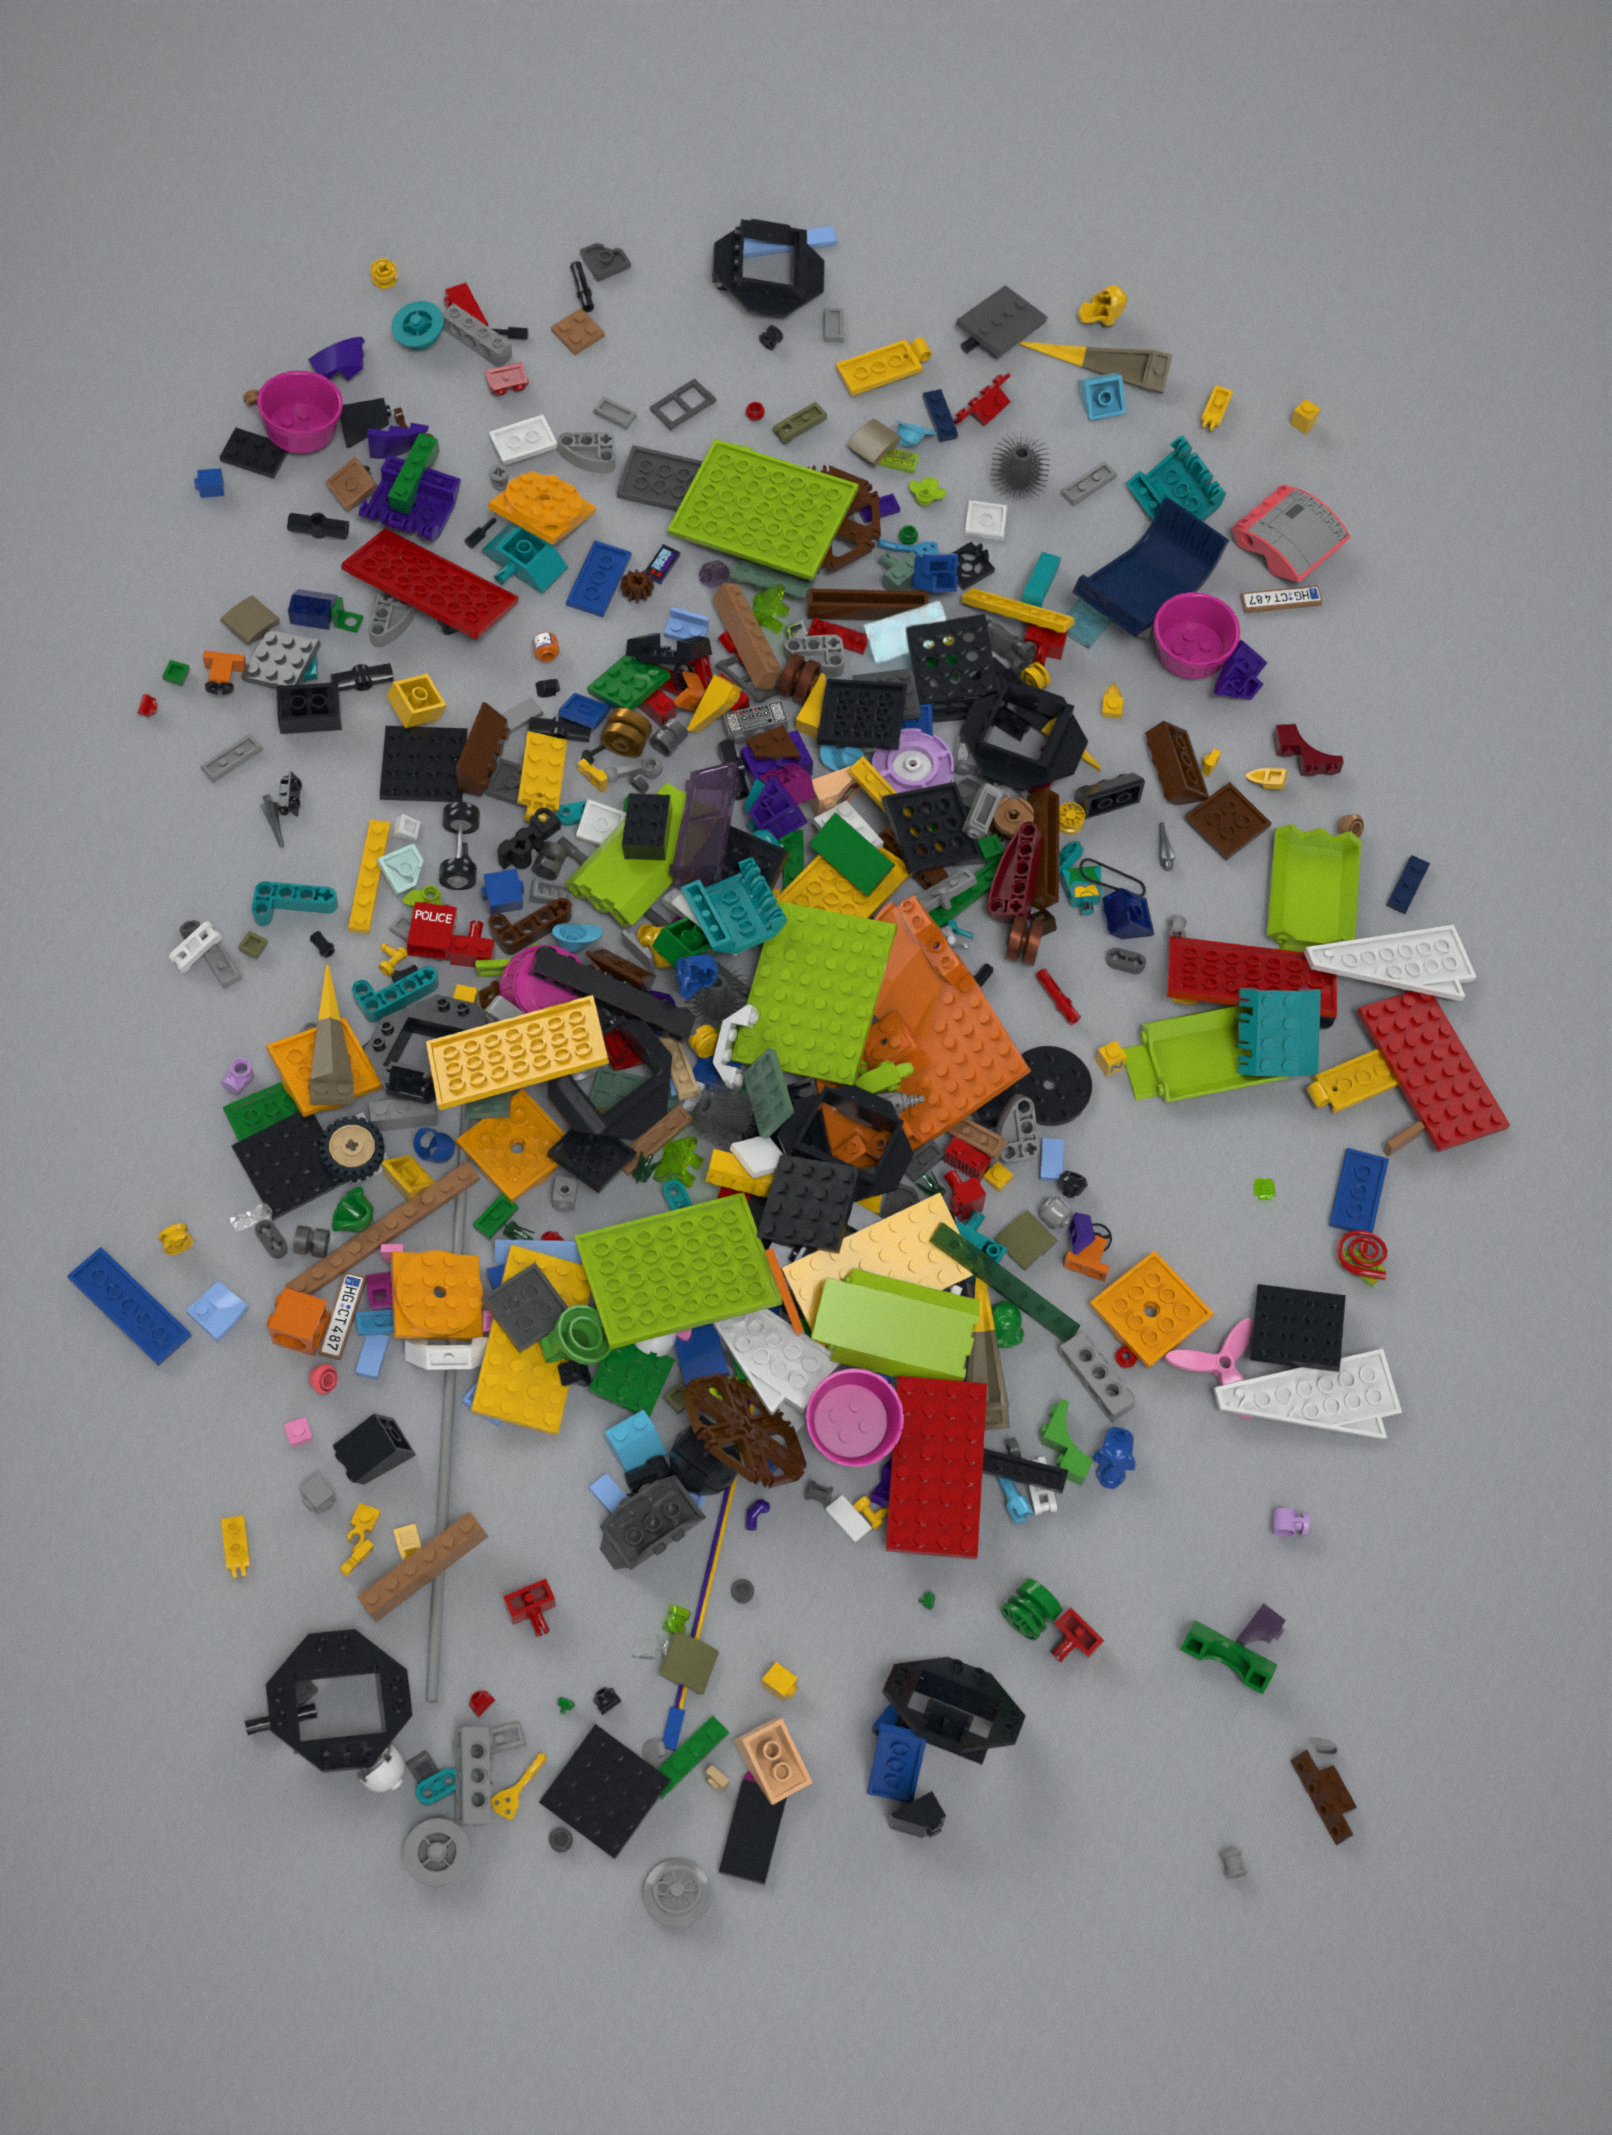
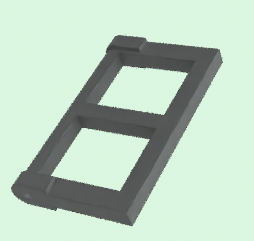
[650,378,716,431]
[715,655,778,703]

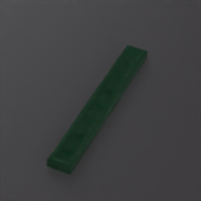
[929,1222,1081,1342]

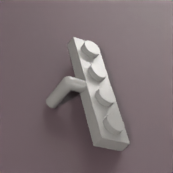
[915,867,977,912]

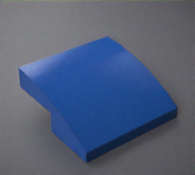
[692,1053,743,1097]

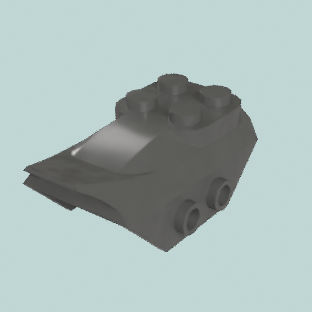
[600,1475,706,1570]

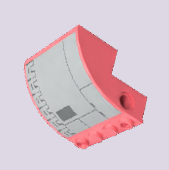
[1231,485,1351,582]

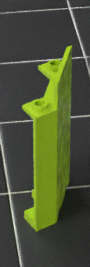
[564,782,712,927]
[1267,824,1362,952]
[1122,1005,1289,1103]
[811,1268,980,1381]

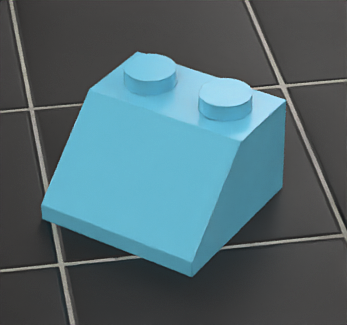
[1079,373,1126,420]
[605,1410,667,1473]

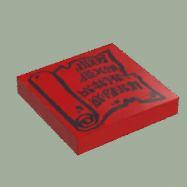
[604,1029,646,1071]

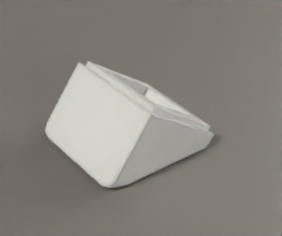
[392,814,421,841]

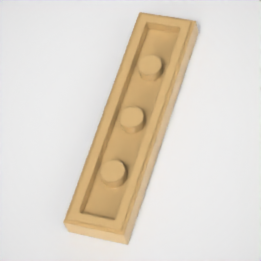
[660,1037,700,1100]

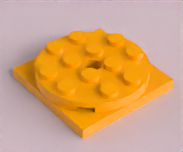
[488,471,596,545]
[266,1017,382,1117]
[456,1089,565,1203]
[390,1250,483,1341]
[1089,1250,1214,1369]

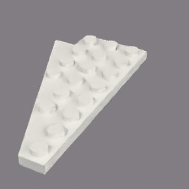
[1304,925,1476,1001]
[711,1309,841,1416]
[1213,1349,1402,1440]

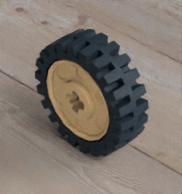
[319,1116,385,1183]

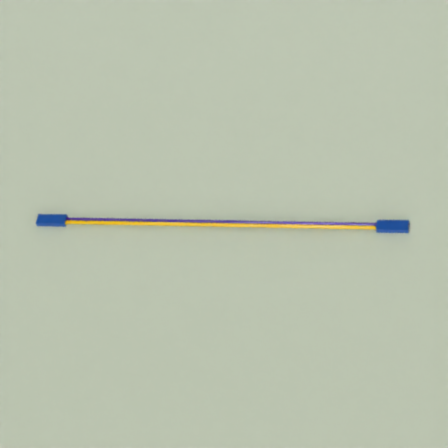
[662,1305,781,1751]

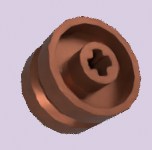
[778,653,821,704]
[1005,915,1045,966]

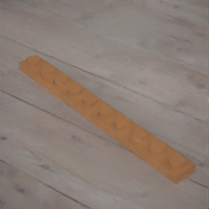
[285,1161,480,1295]

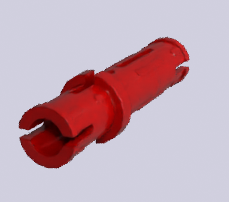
[1035,968,1081,1025]

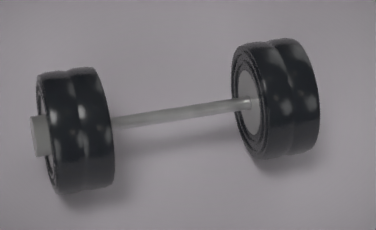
[439,802,480,890]

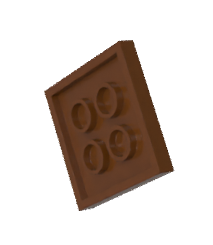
[1185,782,1272,860]

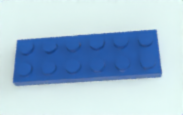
[67,1247,191,1366]

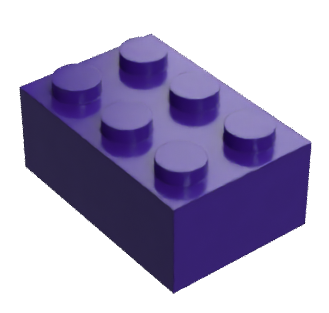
[741,730,813,787]

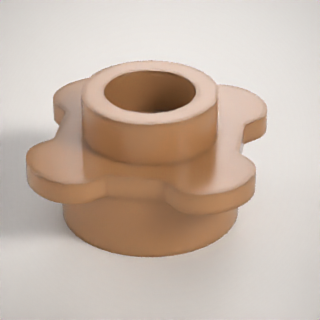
[243,390,260,406]

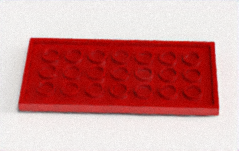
[341,528,519,640]
[1167,936,1337,1018]
[1356,991,1510,1152]
[886,1376,987,1559]

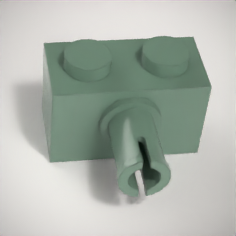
[879,551,916,591]

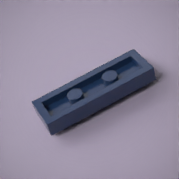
[922,389,958,443]
[1387,855,1430,914]

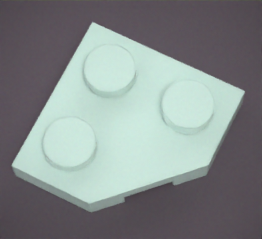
[376,843,424,897]

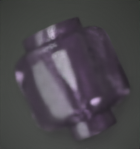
[699,560,730,588]

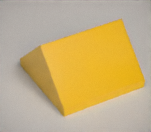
[382,1155,435,1201]

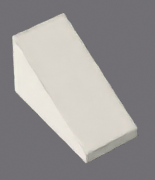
[683,1081,705,1112]

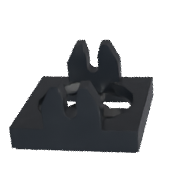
[952,541,995,590]

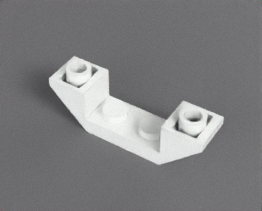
[713,1004,758,1091]
[405,1337,488,1370]

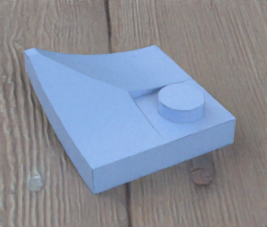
[186,1281,249,1342]

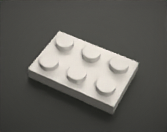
[489,415,558,466]
[813,801,884,849]

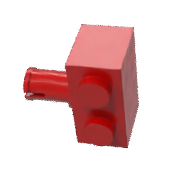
[1024,623,1068,667]
[449,920,495,968]
[944,1170,986,1222]
[503,1578,556,1637]
[1051,1607,1105,1663]

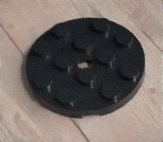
[1011,1046,1092,1126]

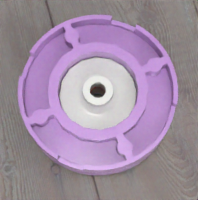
[872,728,954,810]

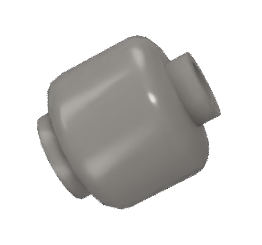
[1039,1196,1071,1229]

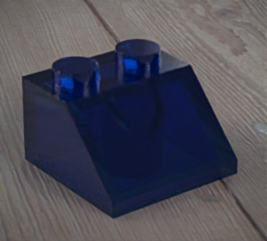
[288,589,338,630]
[1102,888,1155,940]

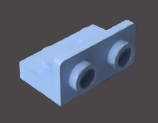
[664,607,709,641]

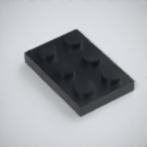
[220,427,289,479]

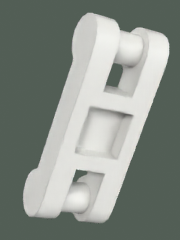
[168,921,222,973]
[1027,1456,1057,1515]

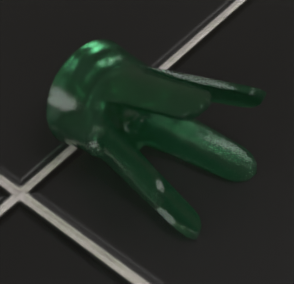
[632,1151,661,1184]
[915,1170,946,1200]
[503,1221,535,1240]

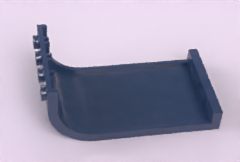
[1072,497,1229,637]

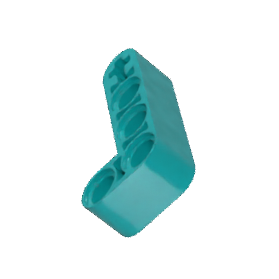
[1021,551,1061,608]
[252,881,338,926]
[352,966,439,1022]

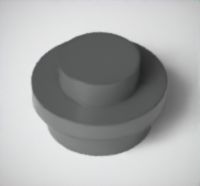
[549,1828,573,1853]

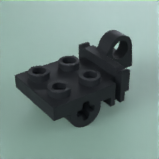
[497,807,561,870]

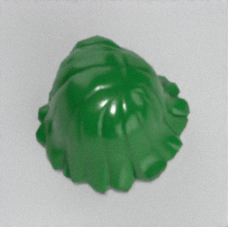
[331,1186,374,1232]
[991,1300,1024,1348]

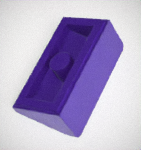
[1068,1212,1095,1255]

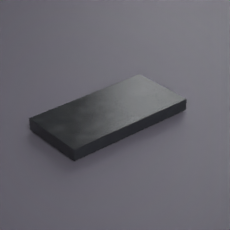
[719,1779,787,1885]

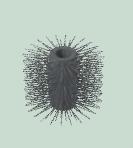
[990,432,1051,502]
[684,962,748,1034]
[685,1076,762,1152]

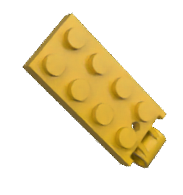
[836,337,932,396]
[517,731,567,823]
[1306,1049,1399,1114]

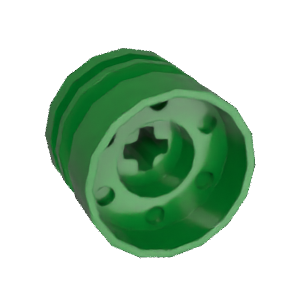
[1000,1578,1062,1641]

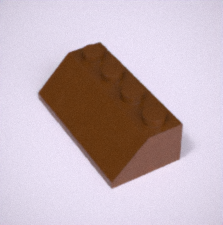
[456,702,510,796]
[1145,721,1209,806]

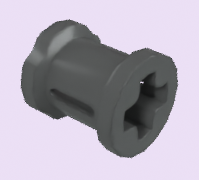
[806,1480,834,1507]

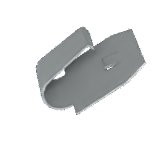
[1310,1737,1338,1755]
[641,1739,667,1766]

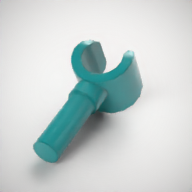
[945,920,974,939]

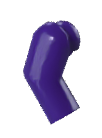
[746,1499,770,1531]

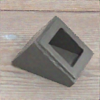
[405,1750,439,1784]

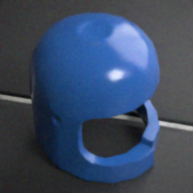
[414,1127,455,1164]

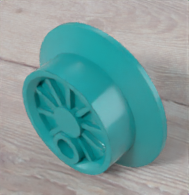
[391,301,444,350]

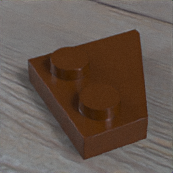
[746,725,801,761]

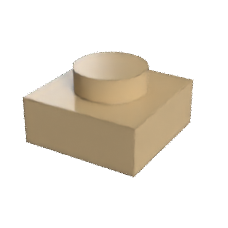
[705,1765,730,1793]

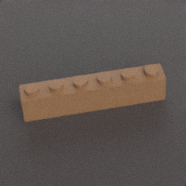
[712,583,783,690]
[357,1511,488,1622]

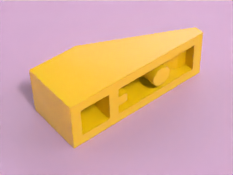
[795,673,826,739]
[687,675,742,733]

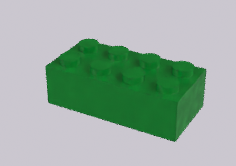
[652,917,724,970]

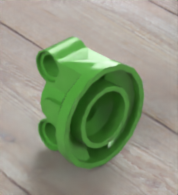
[539,1305,612,1365]

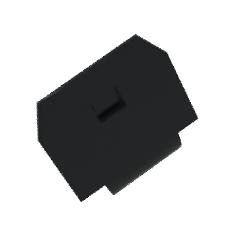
[535,679,560,698]

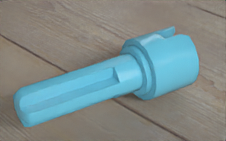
[996,1477,1034,1524]

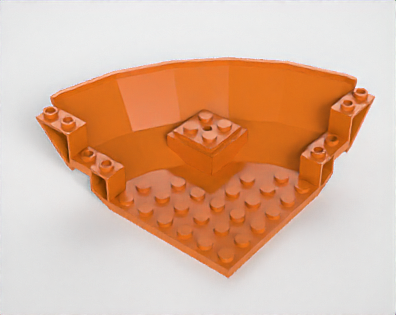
[806,895,1031,1169]

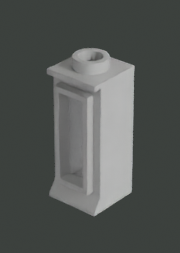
[962,783,1004,840]

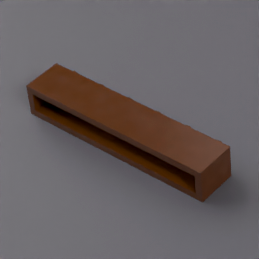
[808,588,929,621]
[1027,787,1059,910]

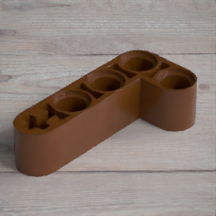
[878,825,949,890]
[488,898,572,955]

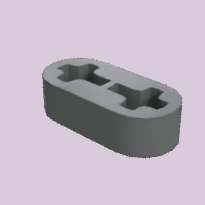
[1106,947,1146,974]
[255,1220,288,1259]

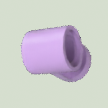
[220,1058,254,1095]
[1274,1508,1310,1537]

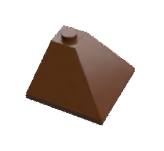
[585,947,657,992]

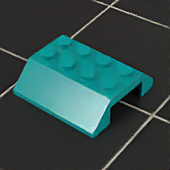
[1125,435,1226,522]
[680,858,787,954]
[1237,988,1321,1076]

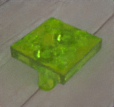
[752,584,790,634]
[652,1136,704,1188]

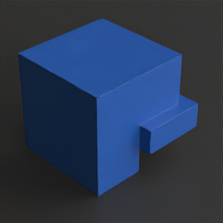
[912,553,958,592]
[481,869,524,915]

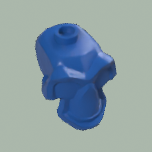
[675,955,719,1000]
[1093,1427,1136,1489]

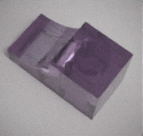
[1235,1603,1286,1647]

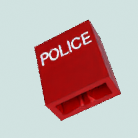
[407,902,457,961]

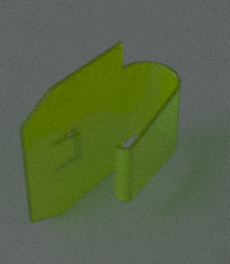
[1253,1178,1275,1200]

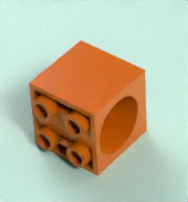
[267,1287,330,1356]

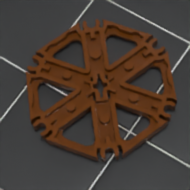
[807,465,881,574]
[682,1373,807,1488]

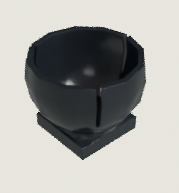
[669,1414,742,1496]

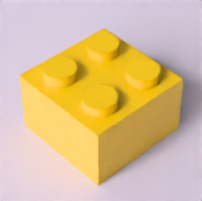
[386,673,447,728]

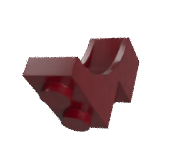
[1273,724,1344,776]

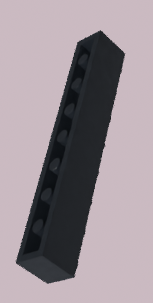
[527,946,697,1043]

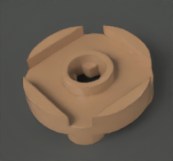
[992,797,1034,838]

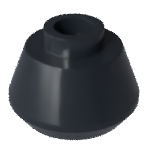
[1059,1171,1088,1198]

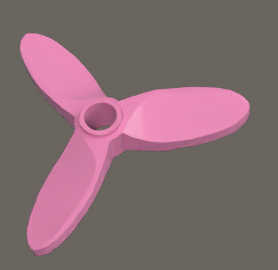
[1165,1318,1254,1419]

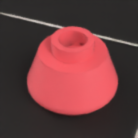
[308,1364,338,1395]

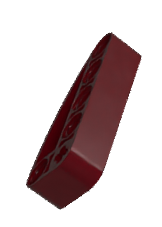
[987,821,1043,923]

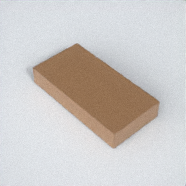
[1383,1121,1425,1157]

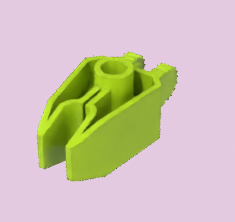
[855,1060,914,1094]

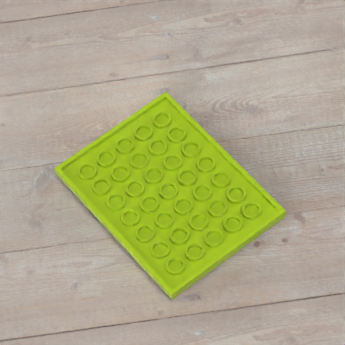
[667,439,859,581]
[731,901,898,1086]
[574,1192,783,1350]

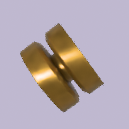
[601,708,652,758]

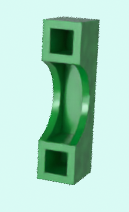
[388,433,440,515]
[1180,1620,1278,1694]

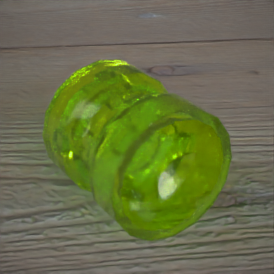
[662,1605,691,1634]

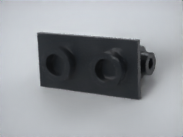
[995,707,1031,742]
[278,771,302,817]

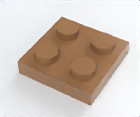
[551,308,605,355]
[325,457,379,512]

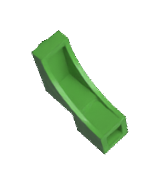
[1040,1399,1093,1486]

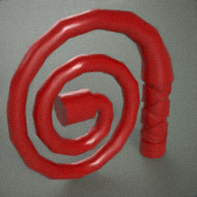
[1337,1230,1388,1280]

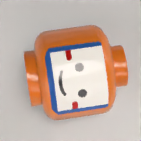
[532,632,560,662]

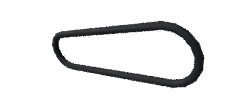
[1079,858,1146,897]

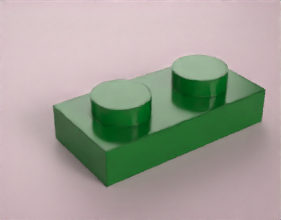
[473,1193,519,1240]

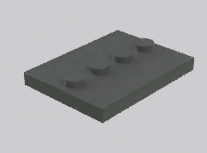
[956,285,1048,357]
[617,445,703,511]

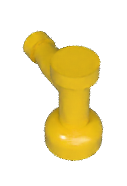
[378,943,409,977]
[853,1496,888,1531]

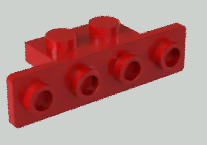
[953,373,1011,426]

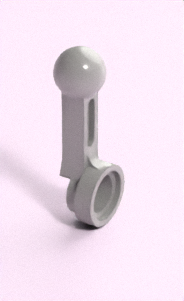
[604,758,663,783]

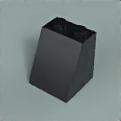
[333,1413,416,1485]

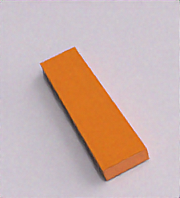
[765,1248,805,1337]

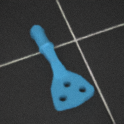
[877,539,938,555]

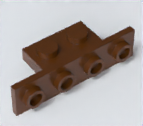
[1291,1750,1357,1846]

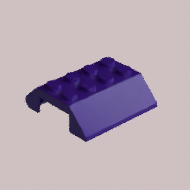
[358,455,461,541]

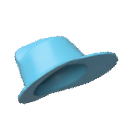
[896,420,937,447]
[820,745,864,771]
[552,923,603,953]

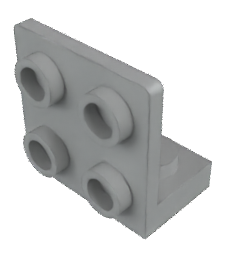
[614,929,655,974]

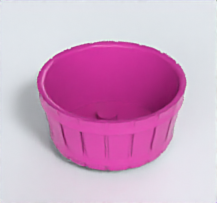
[257,370,343,454]
[1154,592,1240,679]
[499,945,583,1014]
[806,1368,904,1467]

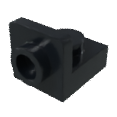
[558,1360,592,1387]

